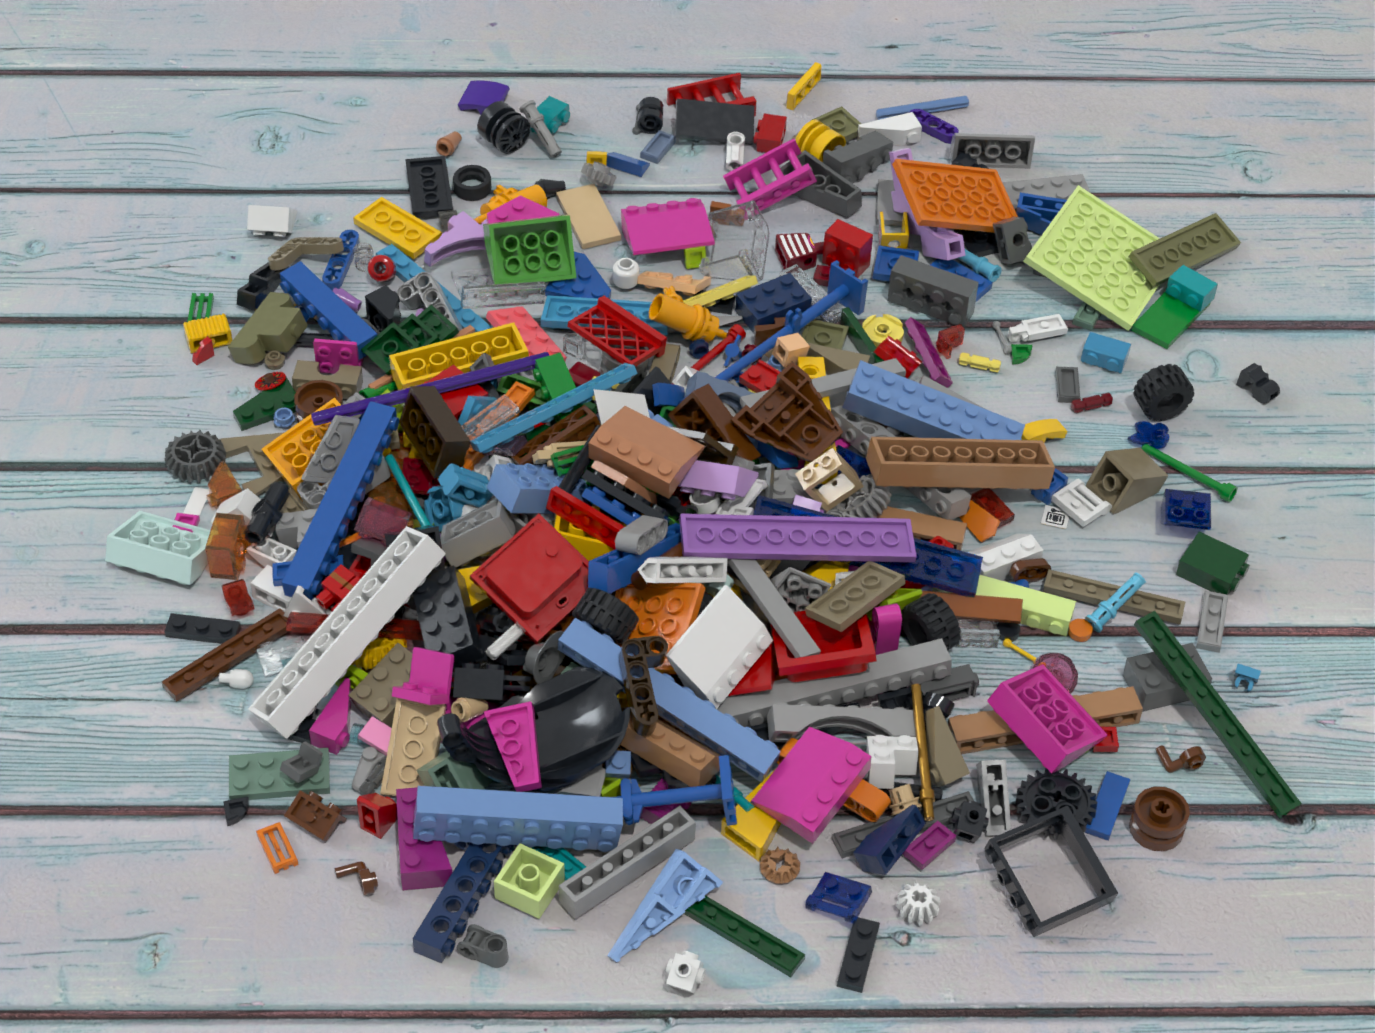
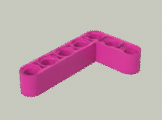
[848,563,902,655]

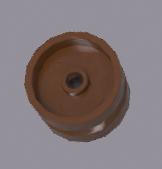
[294,380,343,423]
[1129,786,1190,851]

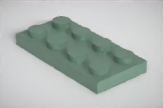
[229,748,330,800]

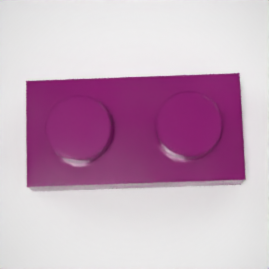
[903,821,956,870]

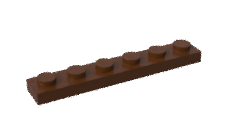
[161,608,295,702]

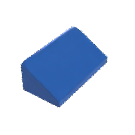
[607,152,650,177]

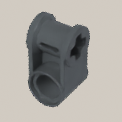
[457,924,509,968]

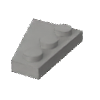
[301,415,360,483]

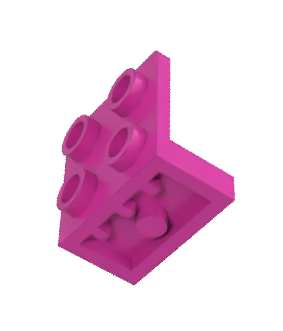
[313,339,364,374]
[392,647,454,705]

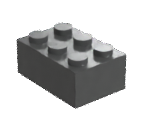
[1123,643,1212,712]

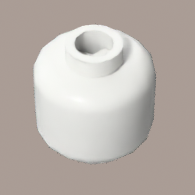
[613,258,639,289]

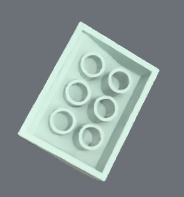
[105,511,223,585]

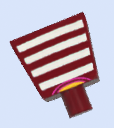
[775,233,824,274]

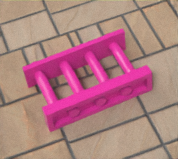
[723,138,817,219]

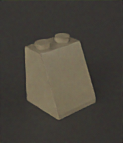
[1085,448,1169,514]

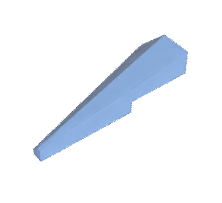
[607,849,723,962]

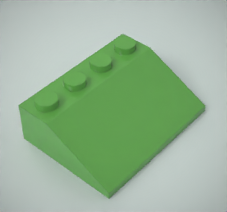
[483,215,576,288]

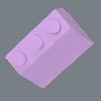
[678,460,759,500]

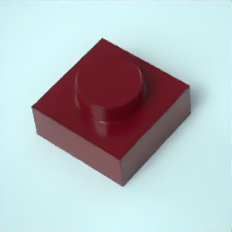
[813,265,830,287]

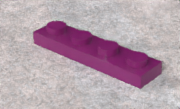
[905,317,953,388]

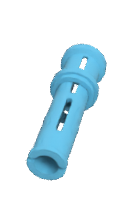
[957,249,1002,282]
[1085,572,1146,632]

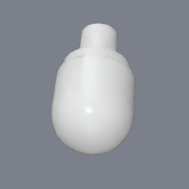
[219,669,254,689]

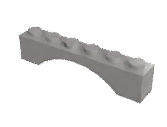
[767,702,916,742]

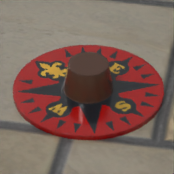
[255,372,286,390]

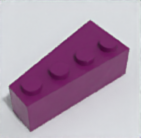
[396,787,452,891]

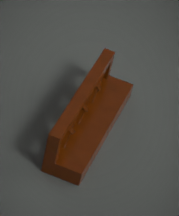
[509,405,601,465]

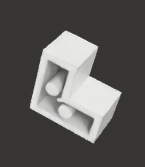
[211,488,276,538]
[866,735,918,789]

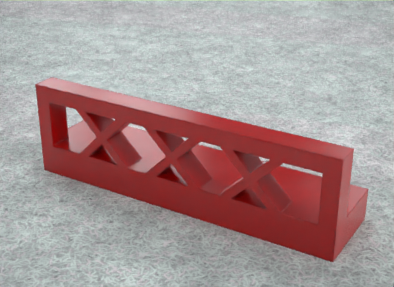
[546,486,624,550]

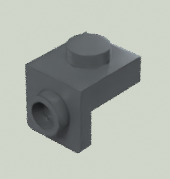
[280,741,323,783]

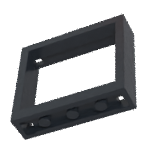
[984,806,1118,937]

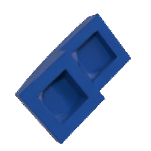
[652,383,685,407]

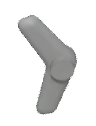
[352,747,386,791]

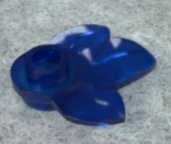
[1128,421,1170,449]

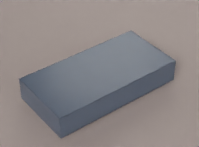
[640,130,676,164]

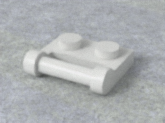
[1051,478,1112,527]

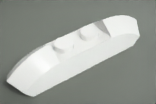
[638,557,728,583]

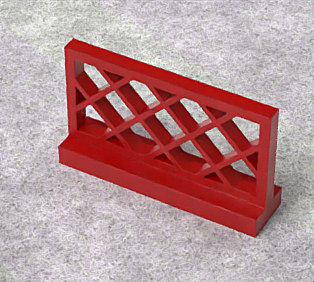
[567,295,667,366]

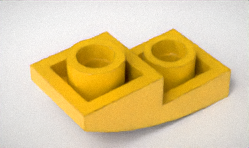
[1021,419,1068,443]

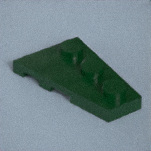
[233,377,296,431]

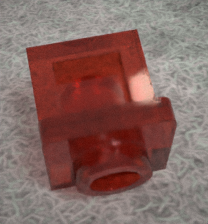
[221,579,255,616]

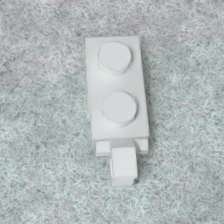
[1007,314,1068,342]

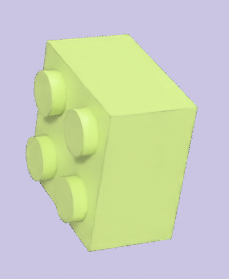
[494,843,565,919]

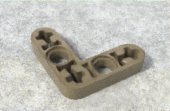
[268,237,344,270]

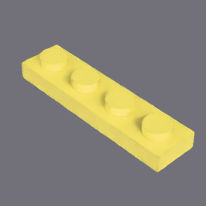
[683,275,758,307]

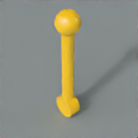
[1003,639,1046,666]

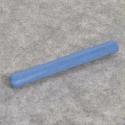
[876,96,969,120]

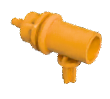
[474,184,547,224]
[649,286,727,343]

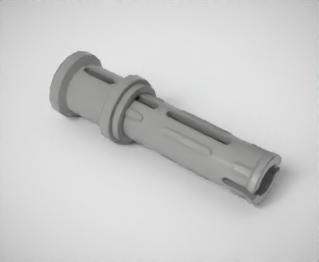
[519,100,562,158]

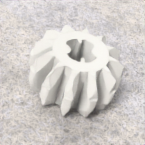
[896,881,941,926]

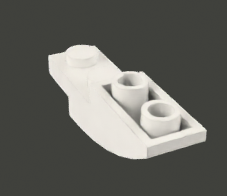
[247,537,323,583]

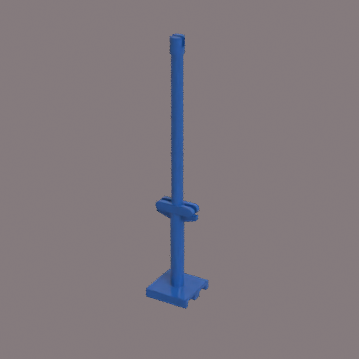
[678,260,868,404]
[613,755,737,826]

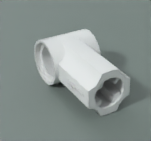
[726,132,745,171]

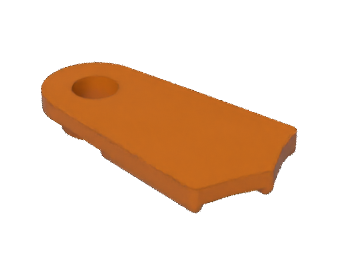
[960,500,1001,543]

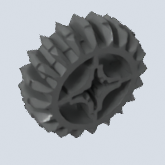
[164,430,226,484]

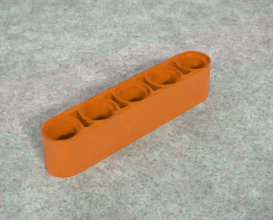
[777,738,891,822]

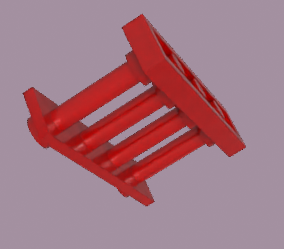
[667,73,757,116]

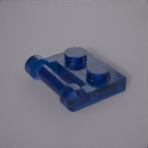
[805,872,872,924]

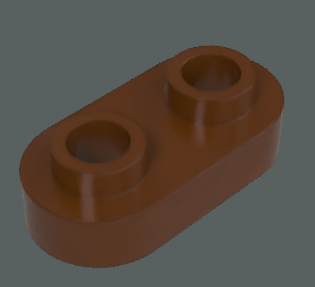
[1009,558,1051,582]

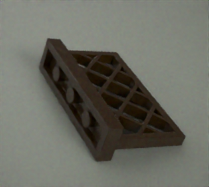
[667,426,739,465]

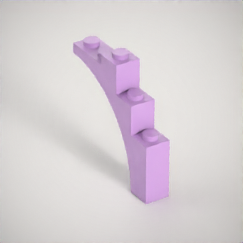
[889,148,966,260]
[424,211,487,267]

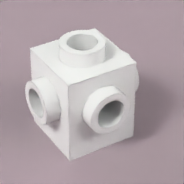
[666,951,706,994]

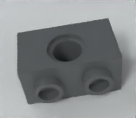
[993,217,1032,264]

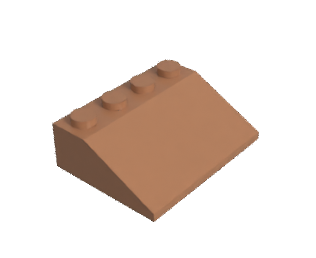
[588,406,705,499]

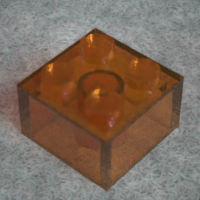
[205,513,251,580]

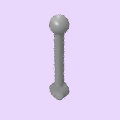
[992,321,1012,354]

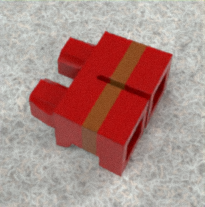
[316,564,360,612]

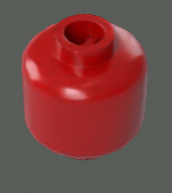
[367,255,396,282]

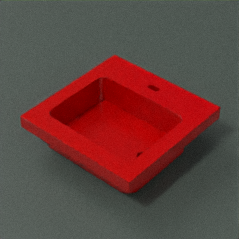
[470,513,589,644]
[770,611,877,682]

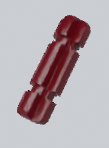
[1071,392,1113,413]

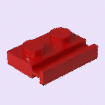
[739,359,780,393]

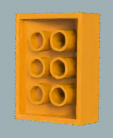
[262,398,341,502]

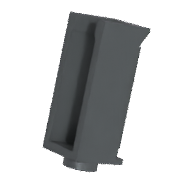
[920,664,979,700]

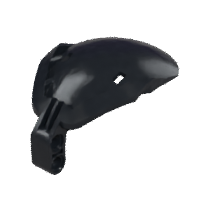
[437,667,630,792]

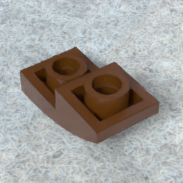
[754,317,786,346]

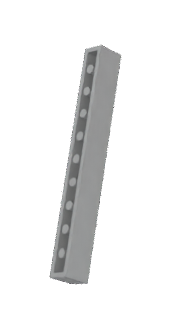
[717,638,952,728]

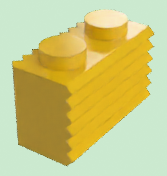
[183,313,232,353]

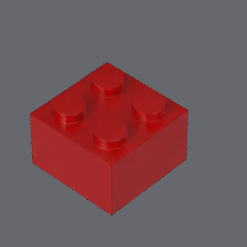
[822,219,873,278]

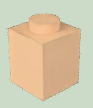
[772,333,810,367]

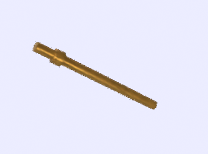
[911,684,935,821]

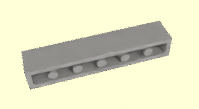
[559,806,696,919]

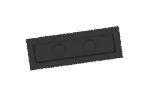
[164,613,241,644]
[837,917,880,993]

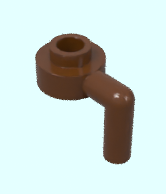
[1156,745,1206,773]
[334,861,378,896]

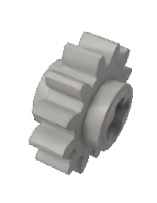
[581,162,617,187]

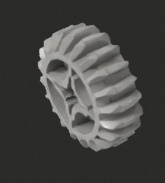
[832,474,891,518]

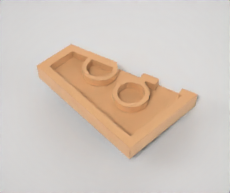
[637,271,711,296]

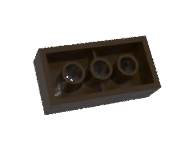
[399,386,470,478]

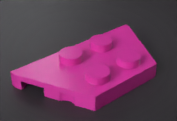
[487,196,560,223]

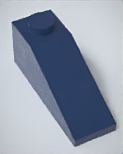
[853,804,926,875]

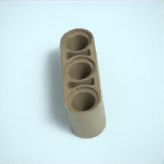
[649,343,681,384]

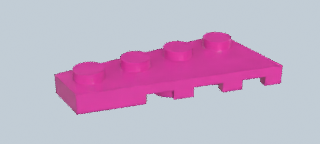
[483,701,542,792]

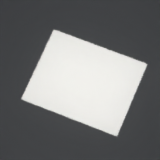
[593,389,650,425]

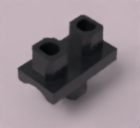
[878,687,913,710]

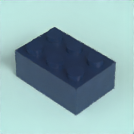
[735,273,812,333]

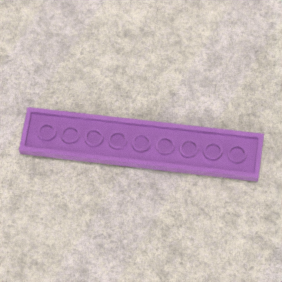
[679,514,917,562]

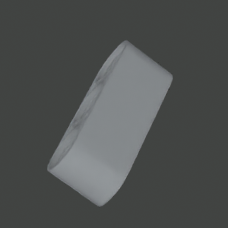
[615,515,668,555]

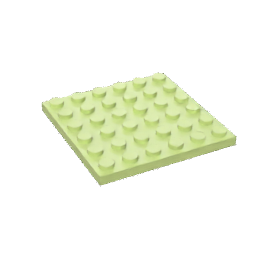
[1023,185,1160,331]

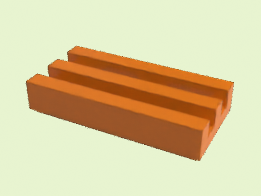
[256,822,299,874]

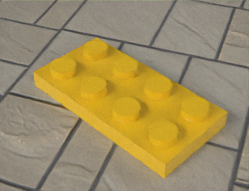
[353,197,442,259]

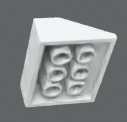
[666,585,773,709]

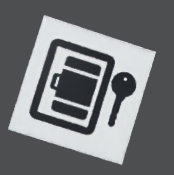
[1041,505,1069,529]

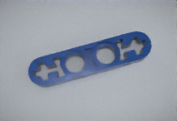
[322,230,360,291]

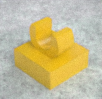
[586,151,607,166]

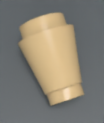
[451,698,488,722]

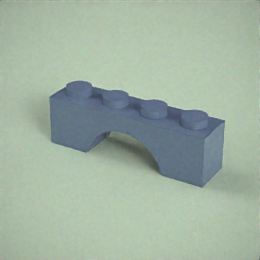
[685,371,754,413]

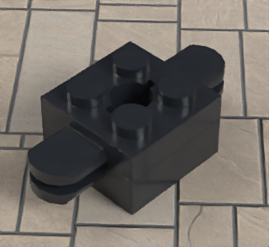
[451,663,531,700]

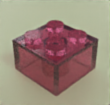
[354,497,412,546]

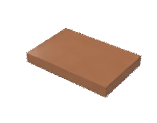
[591,460,657,505]

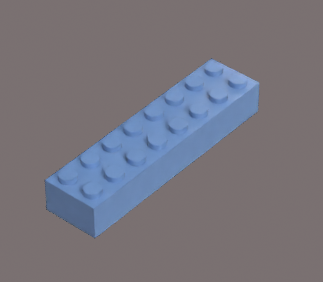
[842,360,1025,440]
[413,786,623,852]

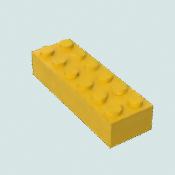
[389,322,529,390]

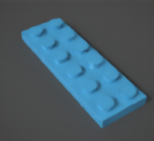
[541,295,669,335]

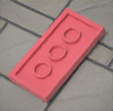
[486,306,567,361]

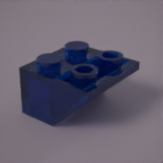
[1161,489,1211,530]

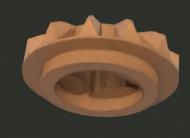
[760,846,800,884]

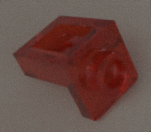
[936,324,965,359]

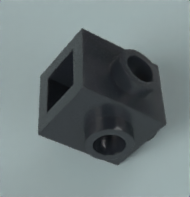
[950,801,989,843]

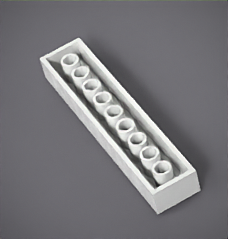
[248,526,446,739]

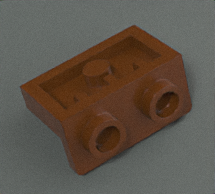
[284,790,347,842]

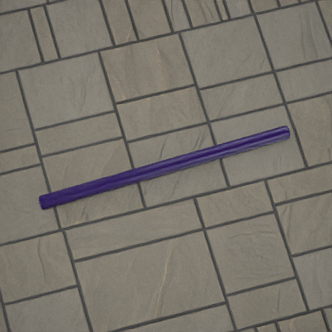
[311,352,549,426]

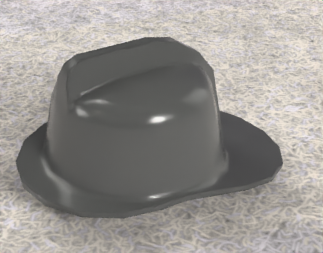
[523,631,566,685]

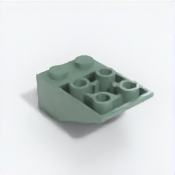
[416,751,494,790]

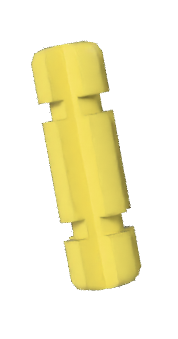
[959,352,1001,373]

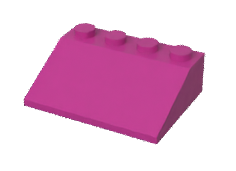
[621,198,715,255]
[987,664,1107,773]
[751,727,872,844]

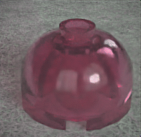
[1029,652,1078,694]

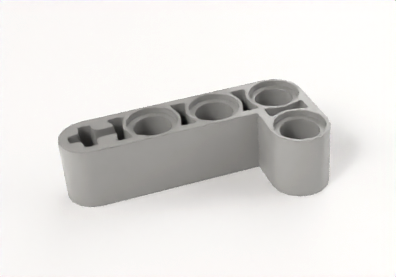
[397,272,463,331]
[297,456,391,509]

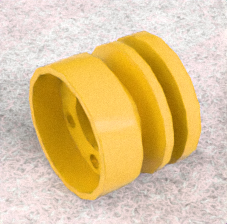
[795,119,846,162]

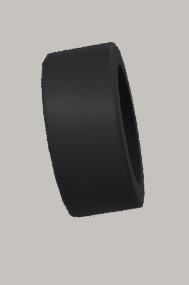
[453,165,492,201]

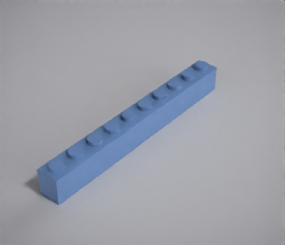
[558,618,780,783]

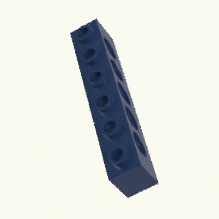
[413,843,514,964]

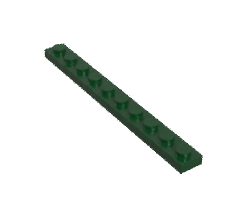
[1134,611,1302,818]

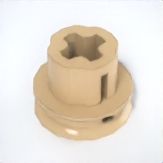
[888,784,922,816]

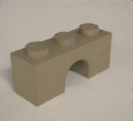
[292,360,363,399]

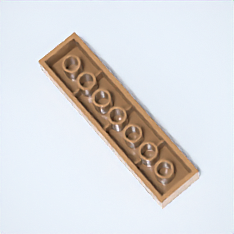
[866,437,1055,490]

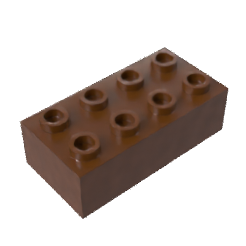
[668,383,761,462]

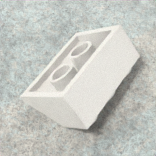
[958,534,1043,581]

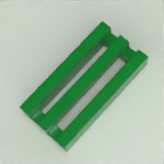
[187,293,214,323]
[551,445,594,477]

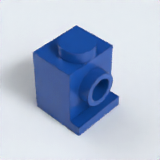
[1031,468,1068,505]

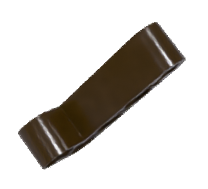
[619,636,668,736]

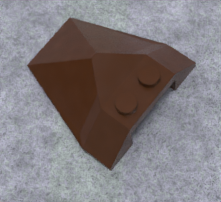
[731,361,843,463]

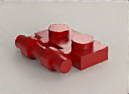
[874,335,922,379]

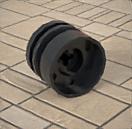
[477,101,531,154]

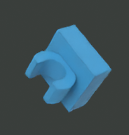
[1234,663,1261,692]

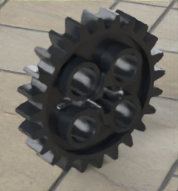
[1015,768,1097,840]

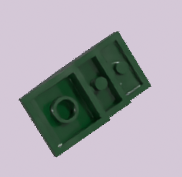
[361,305,459,375]

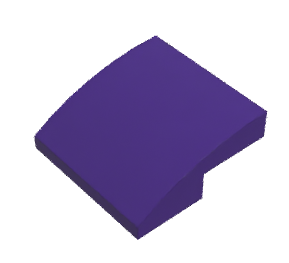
[457,80,510,115]

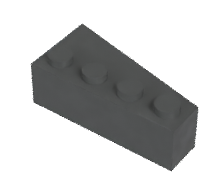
[823,131,893,184]
[776,150,862,217]

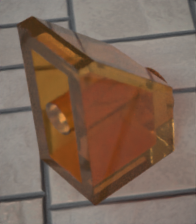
[206,461,242,510]

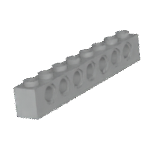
[831,404,971,520]

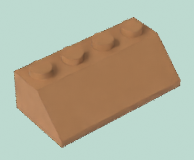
[620,713,721,787]

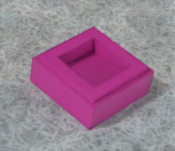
[172,513,200,532]

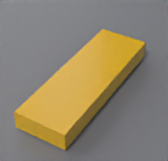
[787,62,822,110]

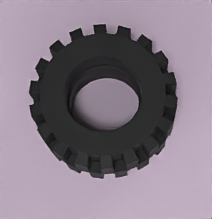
[1133,364,1195,421]
[572,588,639,646]
[901,593,961,650]

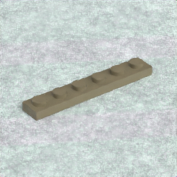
[1043,569,1186,625]

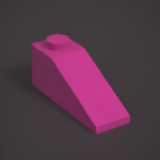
[309,678,352,755]

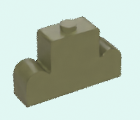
[228,292,308,364]

